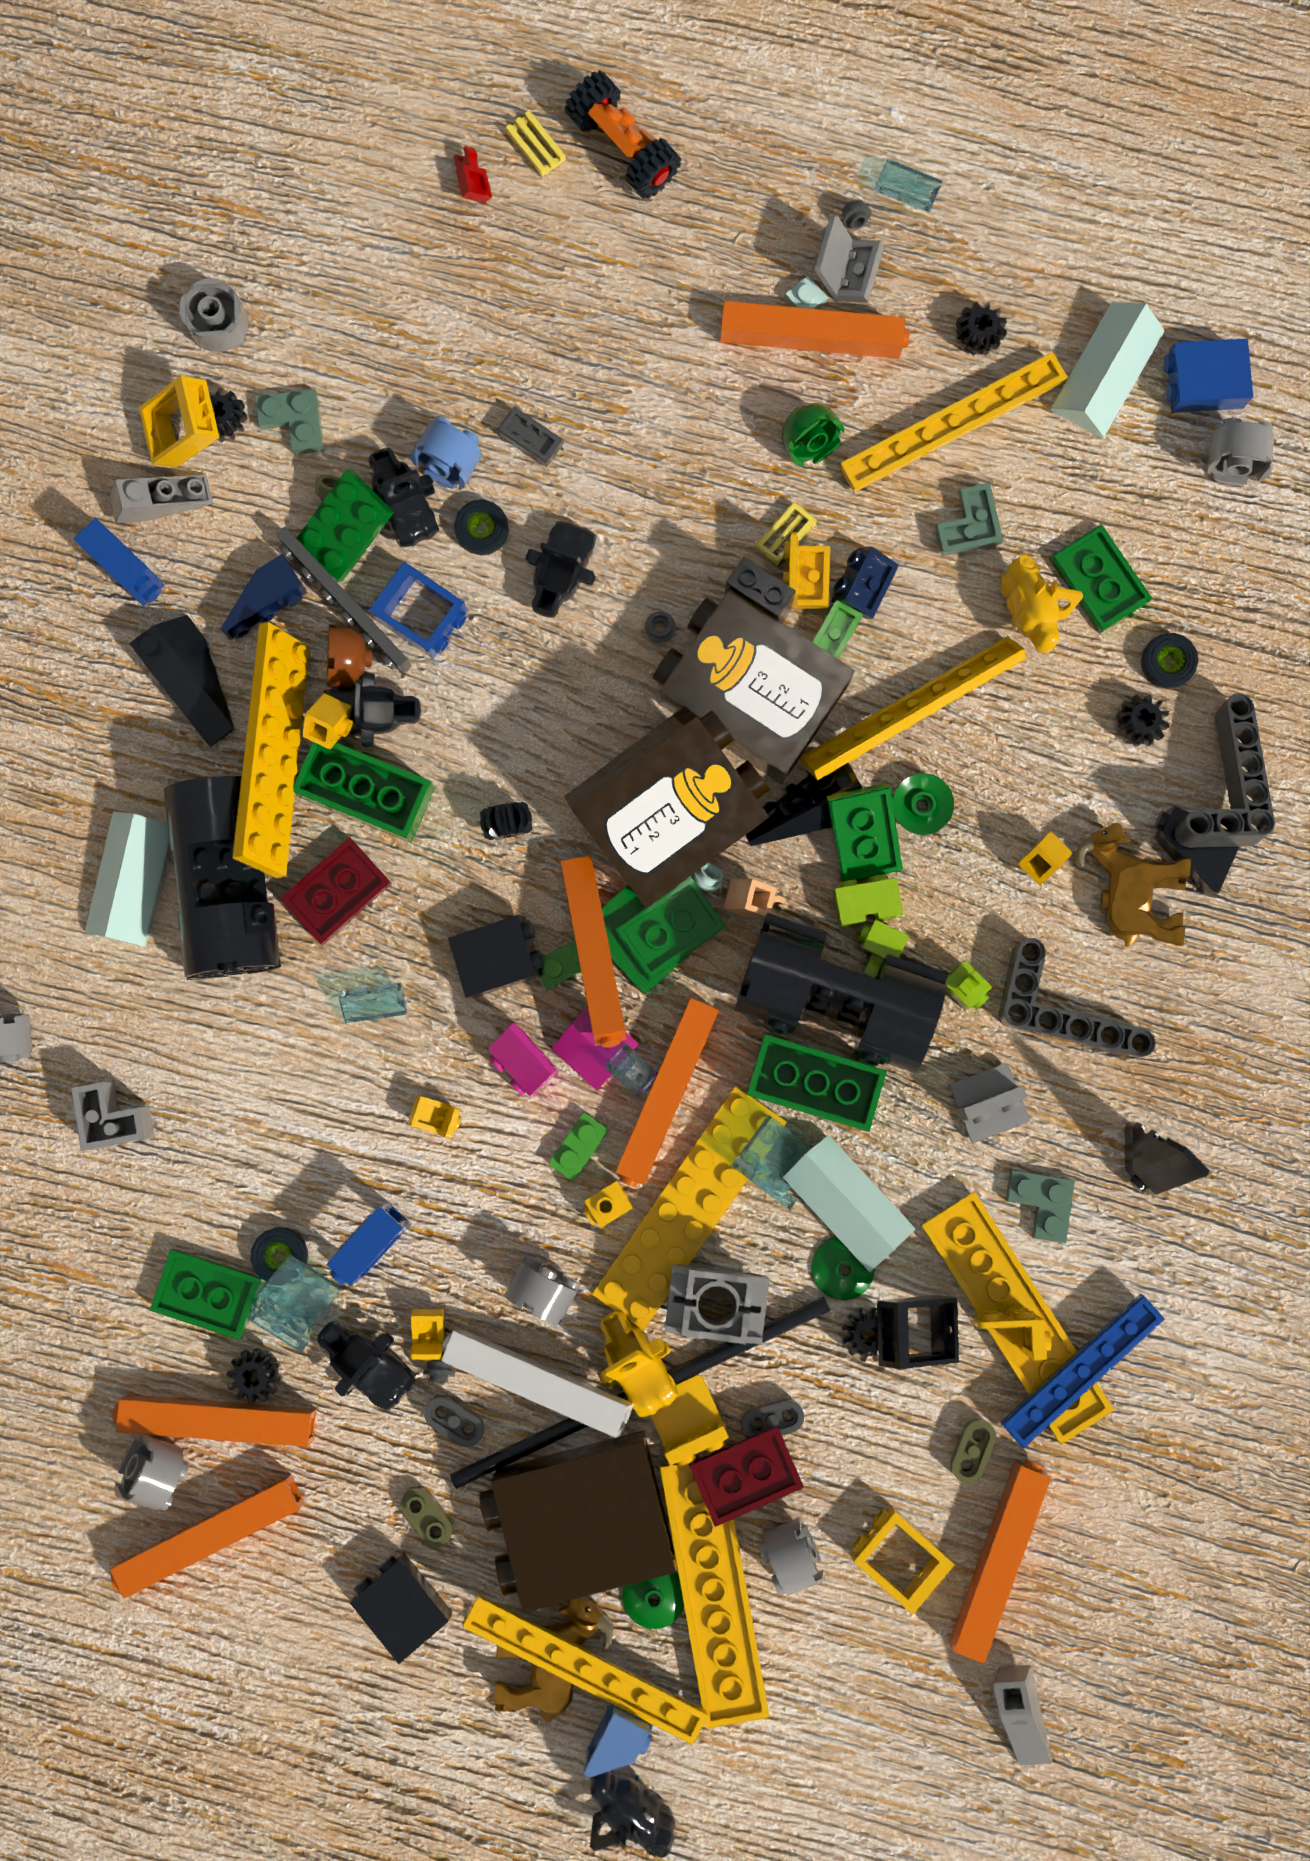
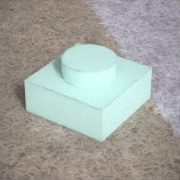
[785,275,828,309]

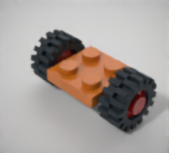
[564,70,682,199]

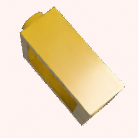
[139,375,220,468]
[850,1505,955,1615]

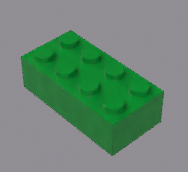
[293,742,436,844]
[746,1034,887,1132]

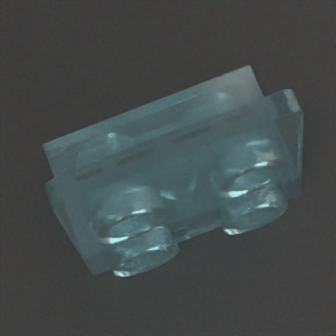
[731,1116,809,1210]
[248,1255,341,1353]

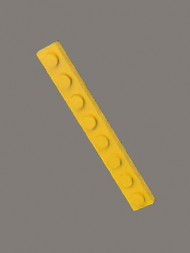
[839,352,1068,493]
[800,636,1026,780]
[462,1593,708,1745]

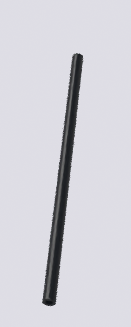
[450,1296,830,1489]

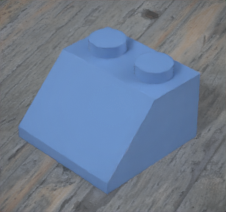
[583,1703,653,1778]

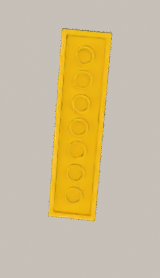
[233,622,310,878]
[592,1086,787,1331]
[920,1191,1114,1445]
[660,1457,770,1729]

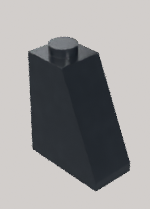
[1154,806,1240,897]

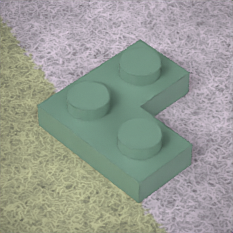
[255,389,324,455]
[935,483,1003,556]
[1006,1170,1075,1243]

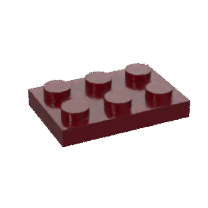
[280,837,392,945]
[689,1425,804,1527]

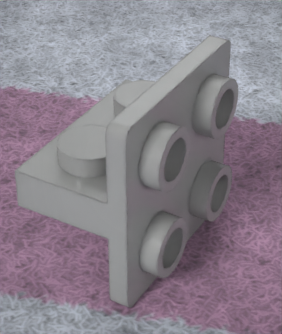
[949,1063,1030,1143]

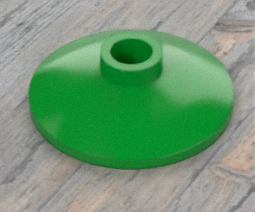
[892,773,954,835]
[812,1237,875,1300]
[622,1572,684,1629]

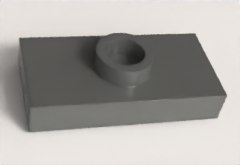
[497,406,564,467]

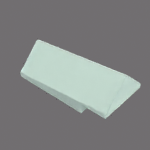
[1050,302,1165,439]
[85,811,170,947]
[783,1135,916,1272]

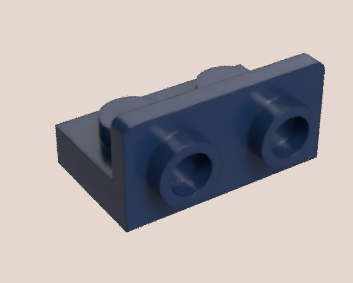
[831,546,899,619]

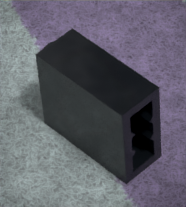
[448,915,544,998]
[350,1552,453,1664]

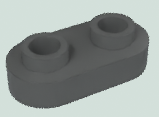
[424,1395,485,1447]
[741,1399,804,1438]

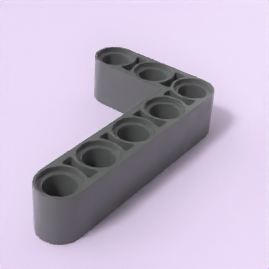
[1175,693,1275,848]
[998,938,1156,1058]

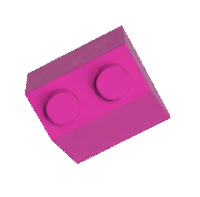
[552,1006,639,1091]
[488,1023,560,1097]

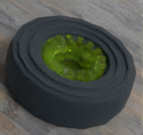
[454,499,509,556]
[1141,633,1199,689]
[250,1227,308,1285]

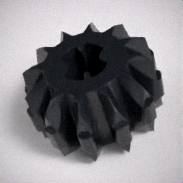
[955,301,1007,356]
[209,388,247,443]
[1115,694,1170,747]
[480,802,533,840]
[841,1307,879,1362]
[226,1348,282,1404]

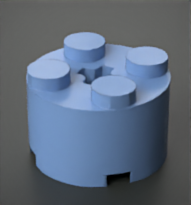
[410,416,482,489]

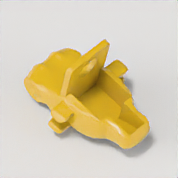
[1000,555,1083,654]
[599,1310,679,1417]

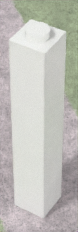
[441,1329,634,1438]

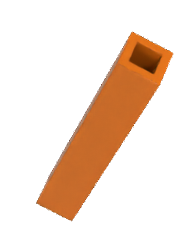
[720,301,910,359]
[561,855,626,1048]
[615,998,720,1188]
[113,1394,316,1447]
[949,1458,1051,1664]
[110,1474,305,1599]

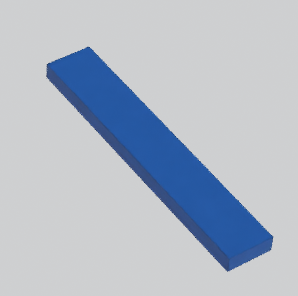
[1000,1294,1165,1449]

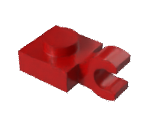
[454,146,492,203]

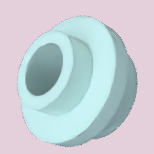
[692,863,723,892]

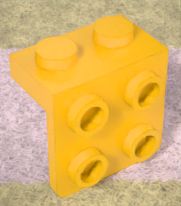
[783,532,830,609]
[969,1307,1051,1360]
[650,1374,729,1466]

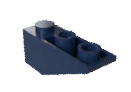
[221,554,308,640]

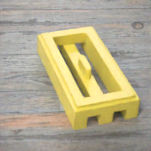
[505,110,566,177]
[754,501,817,568]

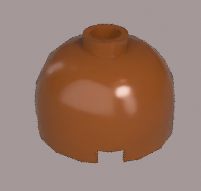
[327,624,372,687]

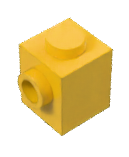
[302,693,353,749]
[1018,831,1073,886]
[583,1180,634,1228]

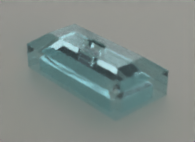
[875,159,943,213]
[339,982,407,1023]
[605,1043,658,1097]

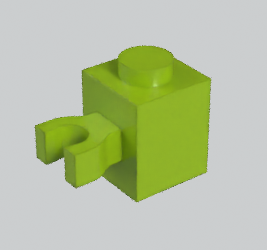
[857,919,909,978]
[946,960,992,1010]

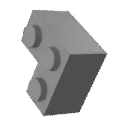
[71,1082,155,1151]

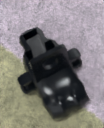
[368,448,440,547]
[526,521,597,618]
[323,673,421,747]
[317,1321,416,1412]
[590,1771,675,1858]

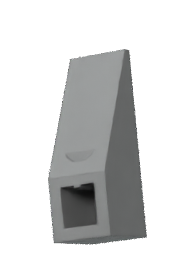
[109,475,213,523]
[993,1665,1052,1766]

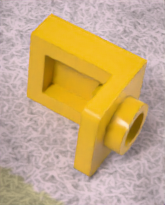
[407,1094,461,1139]
[410,1309,445,1361]

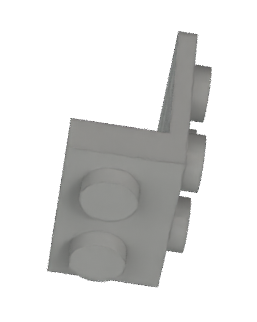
[814,216,884,303]

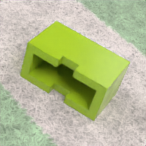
[832,874,903,928]

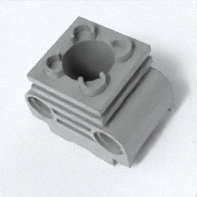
[665,1263,770,1345]

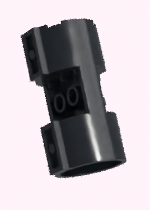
[164,776,281,980]
[733,913,948,1073]

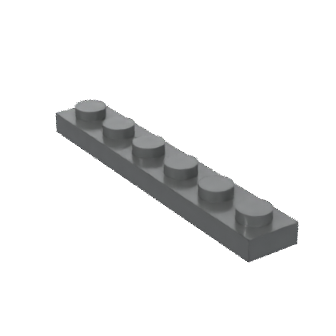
[276,527,412,674]

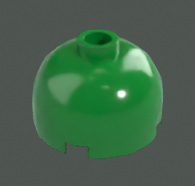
[782,403,844,466]

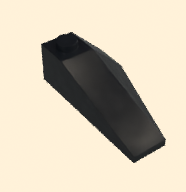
[129,615,235,747]
[745,762,862,846]
[1125,1122,1211,1195]

